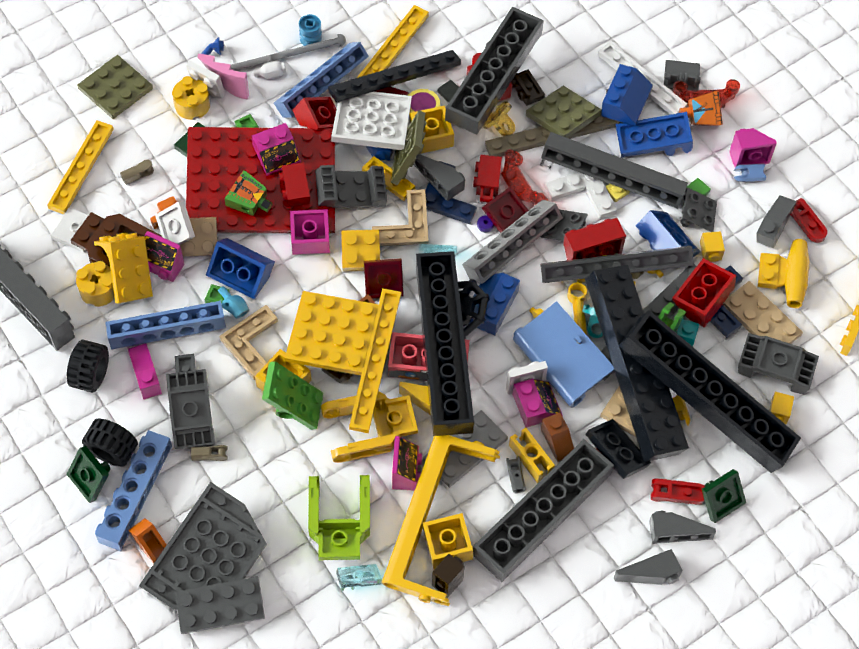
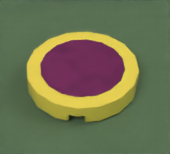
[408,89,440,116]

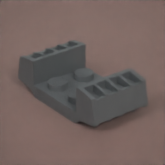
[315,165,387,208]
[738,333,819,395]
[166,369,215,449]

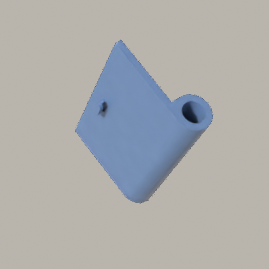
[513,301,614,408]

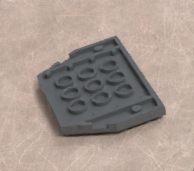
[139,482,267,610]

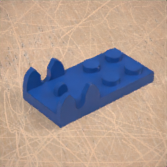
[616,112,693,158]

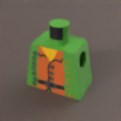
[225,170,272,215]

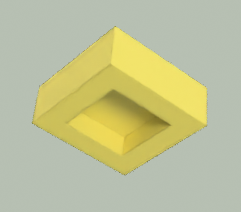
[605,184,630,203]

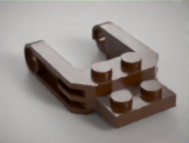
[71,212,162,267]

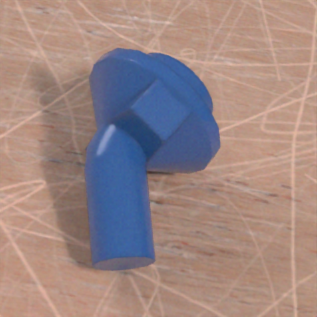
[201,37,224,55]

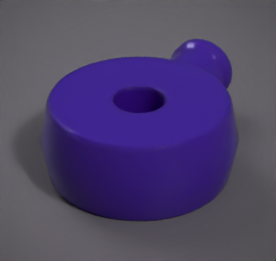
[477,215,494,233]

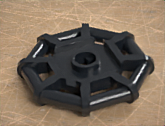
[458,279,490,339]

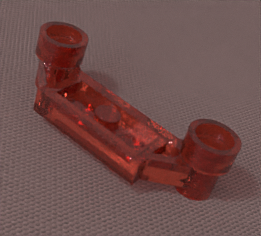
[672,79,740,108]
[500,149,548,206]

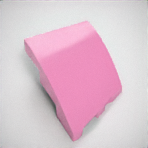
[198,54,249,100]

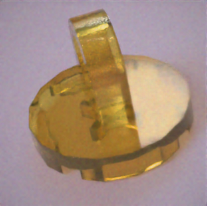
[483,101,515,136]

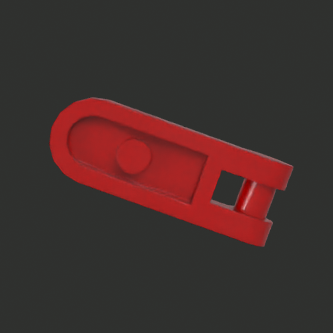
[791,198,827,243]
[651,478,705,505]

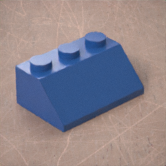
[601,64,653,126]
[635,210,701,257]
[206,238,275,299]
[469,273,520,336]

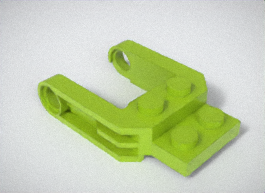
[308,475,370,561]

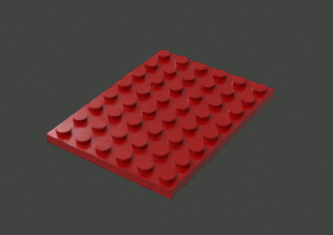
[186,127,335,233]

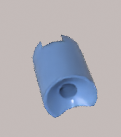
[733,164,766,182]

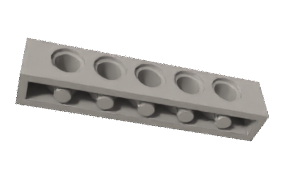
[462,199,563,284]

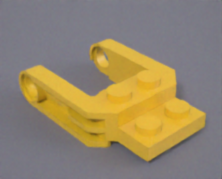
[321,392,418,463]

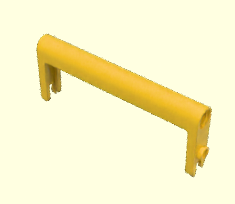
[381,435,500,606]

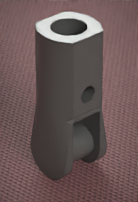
[506,456,526,493]

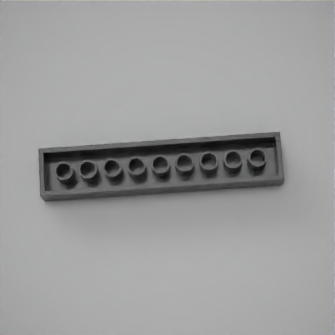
[416,251,474,436]
[585,265,689,462]
[619,310,801,473]

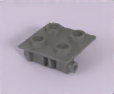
[664,60,701,93]
[680,188,717,232]
[540,209,588,246]

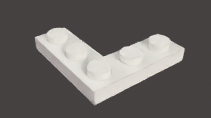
[545,172,617,219]

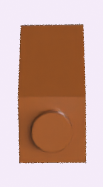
[540,412,574,462]

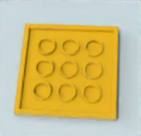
[285,291,378,376]

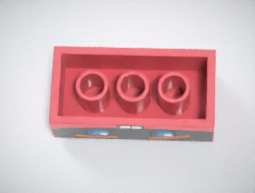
[388,332,470,381]

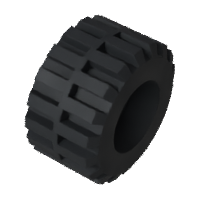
[66,339,109,393]
[82,418,138,467]

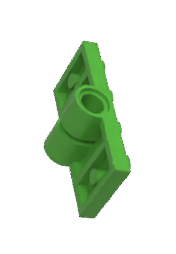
[262,361,323,430]

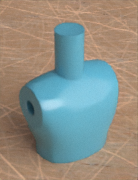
[218,286,250,319]

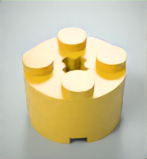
[172,76,210,120]
[76,261,115,307]

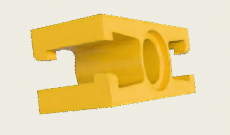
[509,427,555,483]

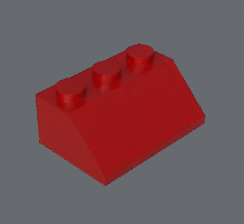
[563,218,626,260]
[672,258,736,328]

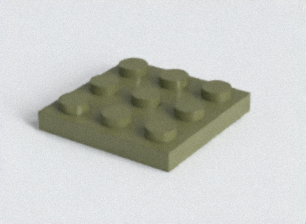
[77,54,153,119]
[526,85,602,138]
[391,110,426,185]

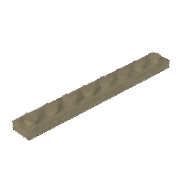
[485,116,623,157]

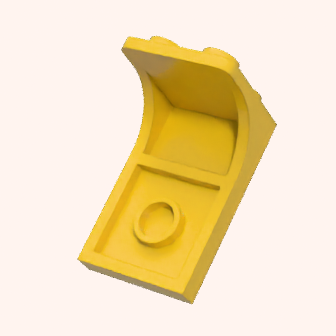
[94,233,153,303]

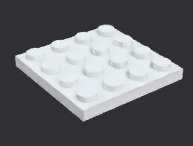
[331,92,412,150]

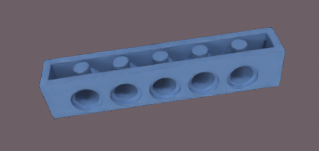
[274,42,369,118]
[105,301,226,350]
[95,430,172,551]

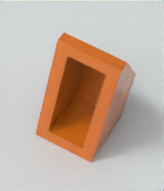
[128,518,167,564]

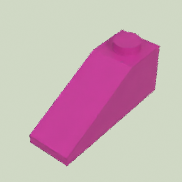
[128,343,162,400]

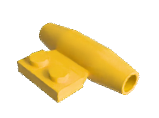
[757,239,810,309]

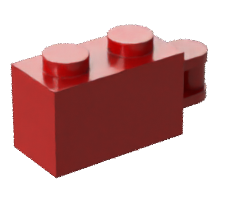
[473,155,502,203]

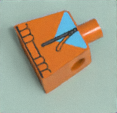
[679,91,723,126]

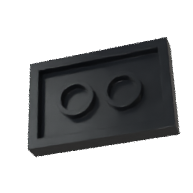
[585,419,651,479]

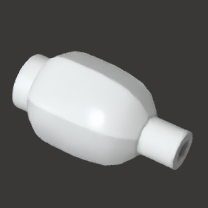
[253,61,286,79]

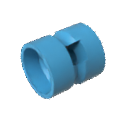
[299,14,322,46]

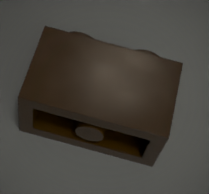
[432,554,465,598]

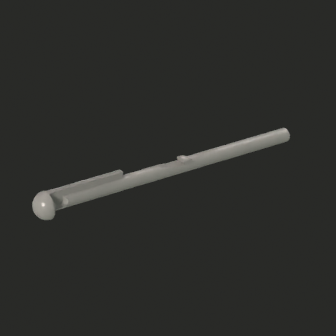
[231,34,346,71]

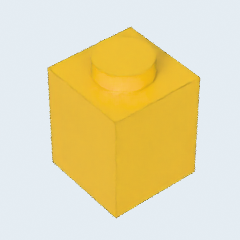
[700,231,725,262]
[769,391,794,424]

